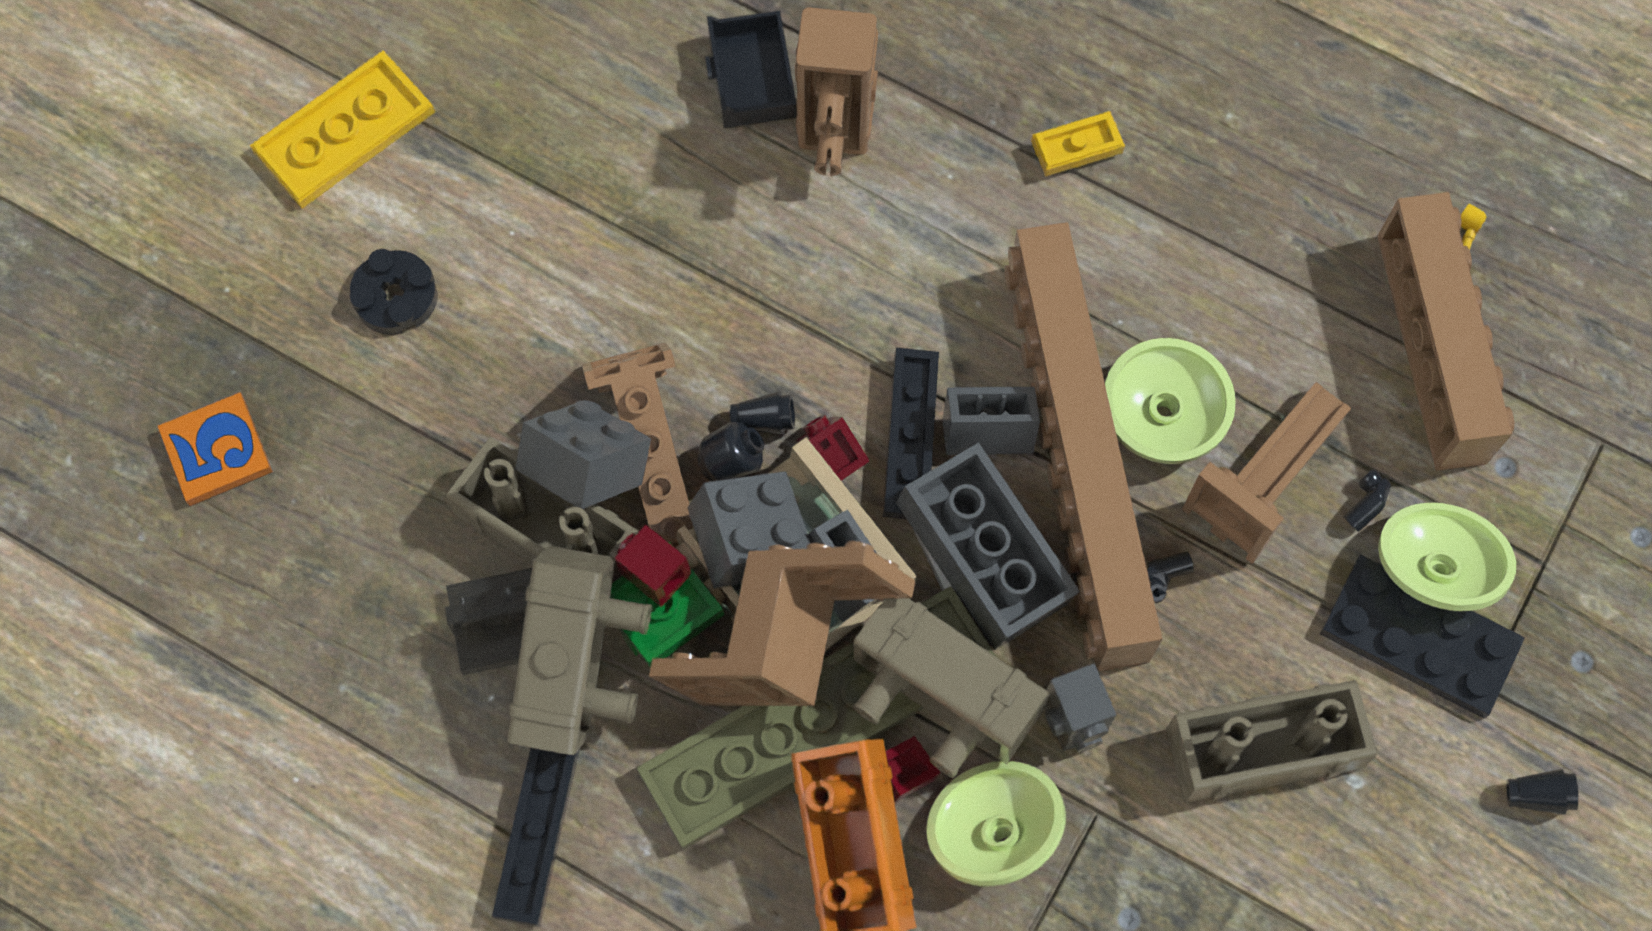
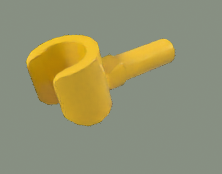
[1461,204,1486,250]

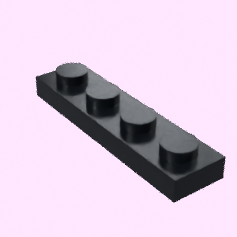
[882,347,939,519]
[492,748,580,928]

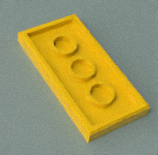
[250,50,435,209]

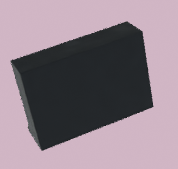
[705,10,797,128]

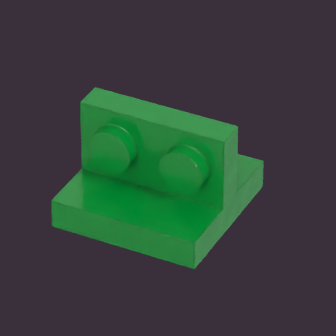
[610,542,725,668]

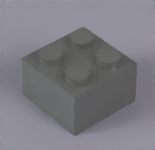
[515,400,651,509]
[687,471,811,588]

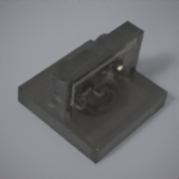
[445,568,532,675]

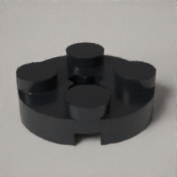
[350,248,438,335]

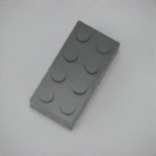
[896,442,1080,650]

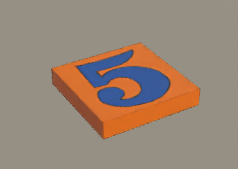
[158,393,273,506]

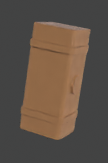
[795,7,878,176]

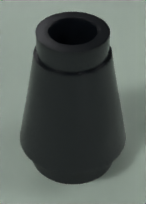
[730,391,795,434]
[1506,769,1579,815]

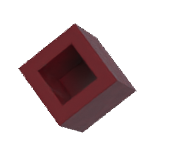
[615,525,692,607]

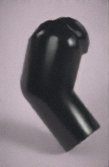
[1343,470,1391,532]
[1146,551,1194,603]

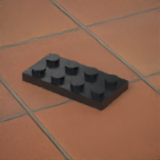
[1320,554,1525,719]

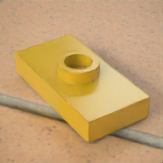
[1031,111,1125,177]

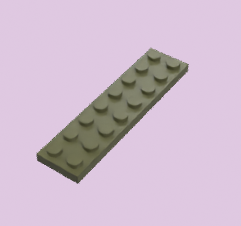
[637,586,996,850]

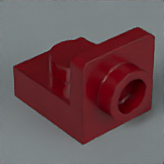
[796,414,870,481]
[886,736,941,805]

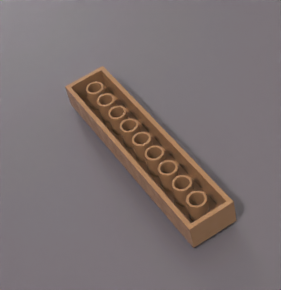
[1005,222,1163,671]

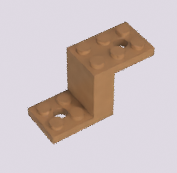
[649,541,915,706]

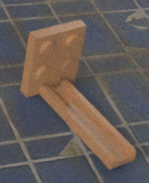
[582,342,693,548]
[1182,382,1352,564]

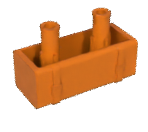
[791,739,916,931]

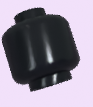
[697,421,764,482]

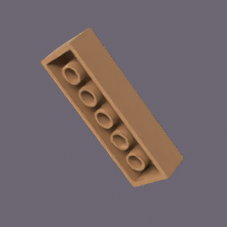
[1377,192,1515,471]

